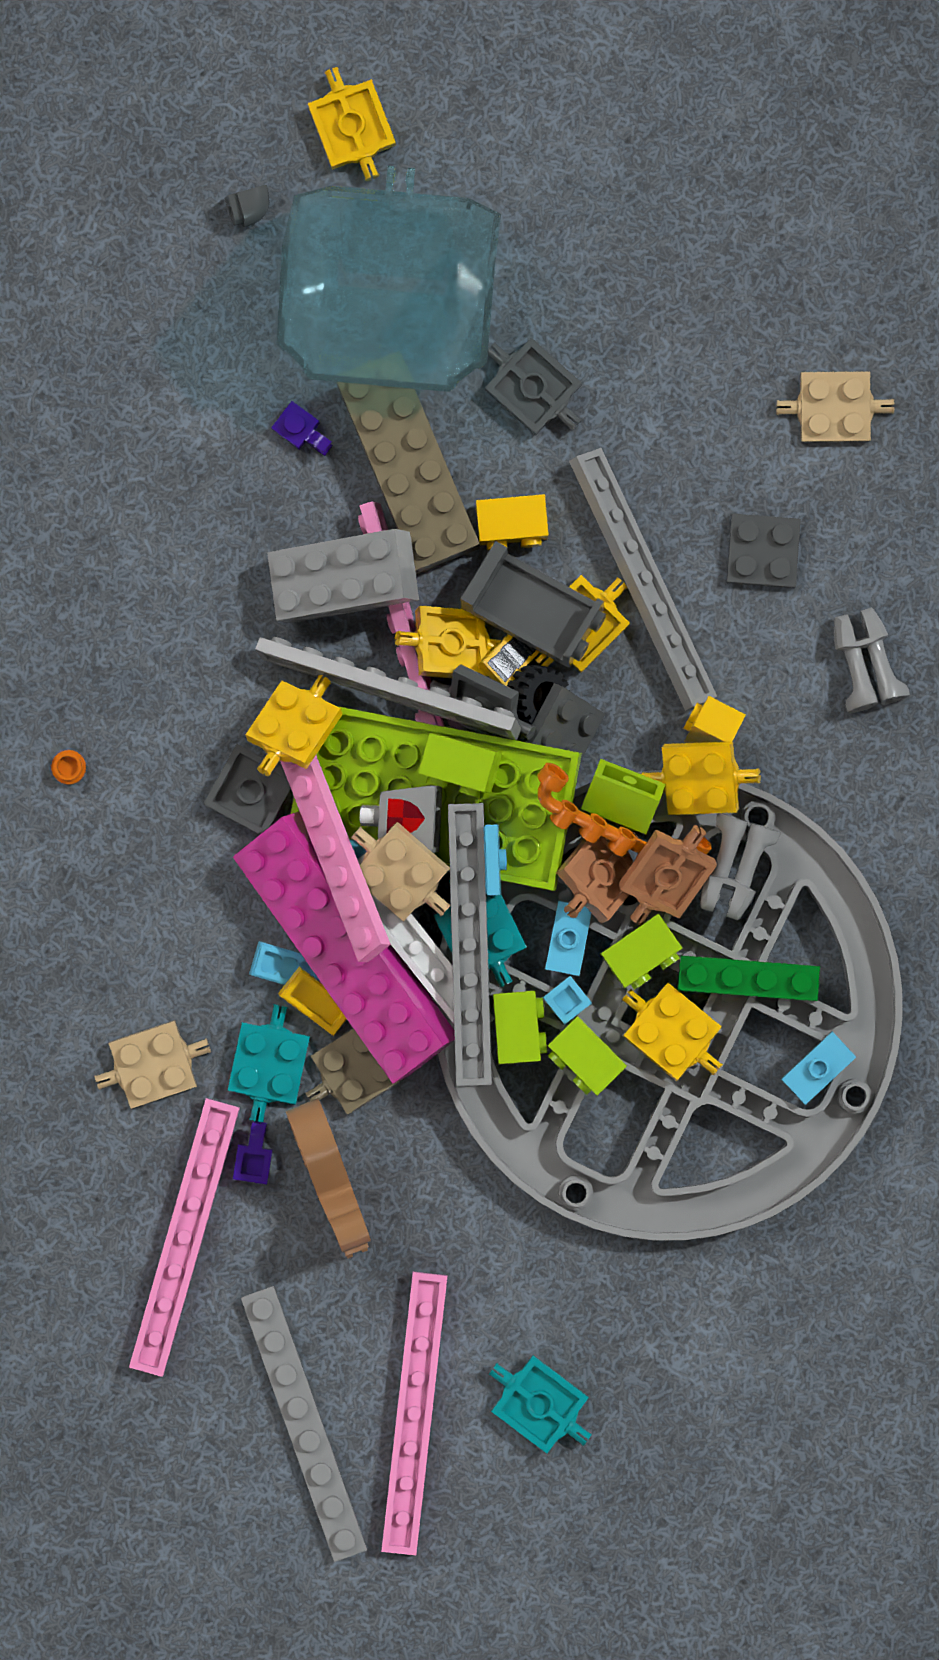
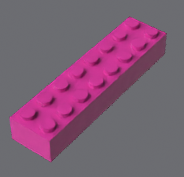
[233,812,455,1084]

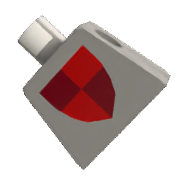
[360,786,442,853]

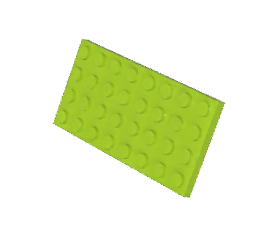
[291,706,582,891]

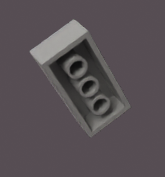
[267,529,419,623]

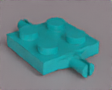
[434,880,527,988]
[227,1004,310,1122]
[488,1355,592,1453]

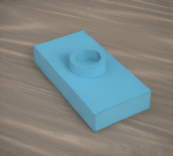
[484,824,507,895]
[545,901,592,976]
[249,941,320,985]
[781,1031,856,1105]

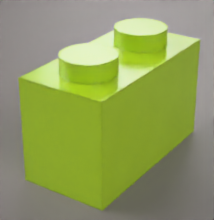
[418,733,502,798]
[581,759,666,834]
[600,914,682,990]
[493,991,547,1064]
[547,1016,627,1096]

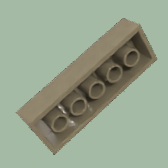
[336,353,480,575]

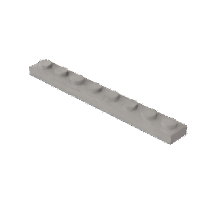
[569,448,717,711]
[255,637,521,741]
[448,803,492,1086]
[241,1286,367,1562]

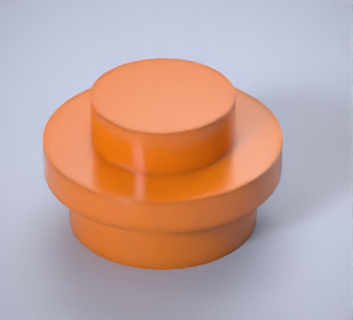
[51,750,86,785]

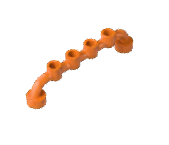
[537,763,712,858]

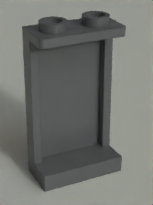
[461,541,606,668]

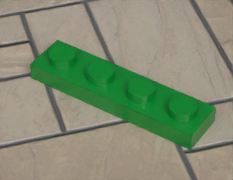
[677,955,820,1001]

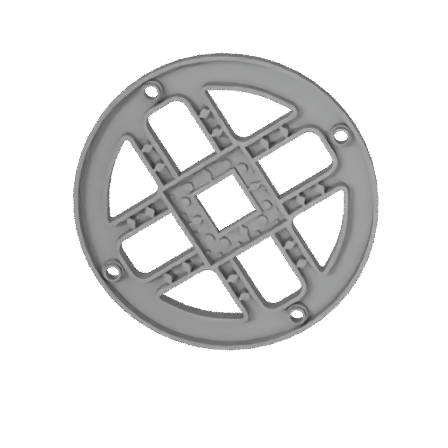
[433,770,902,1240]

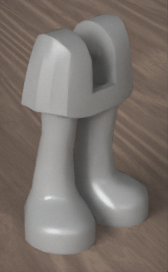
[834,607,911,714]
[700,813,781,920]

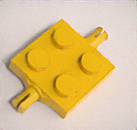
[308,67,396,181]
[535,575,630,673]
[395,606,501,678]
[245,675,342,777]
[641,742,761,815]
[622,983,723,1081]

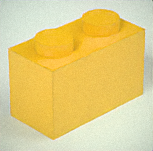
[476,494,549,550]
[683,696,746,743]

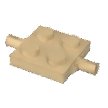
[776,372,894,442]
[351,822,451,922]
[95,1020,211,1109]

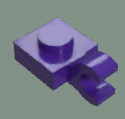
[271,401,333,456]
[233,1121,273,1185]

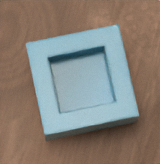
[543,976,592,1025]

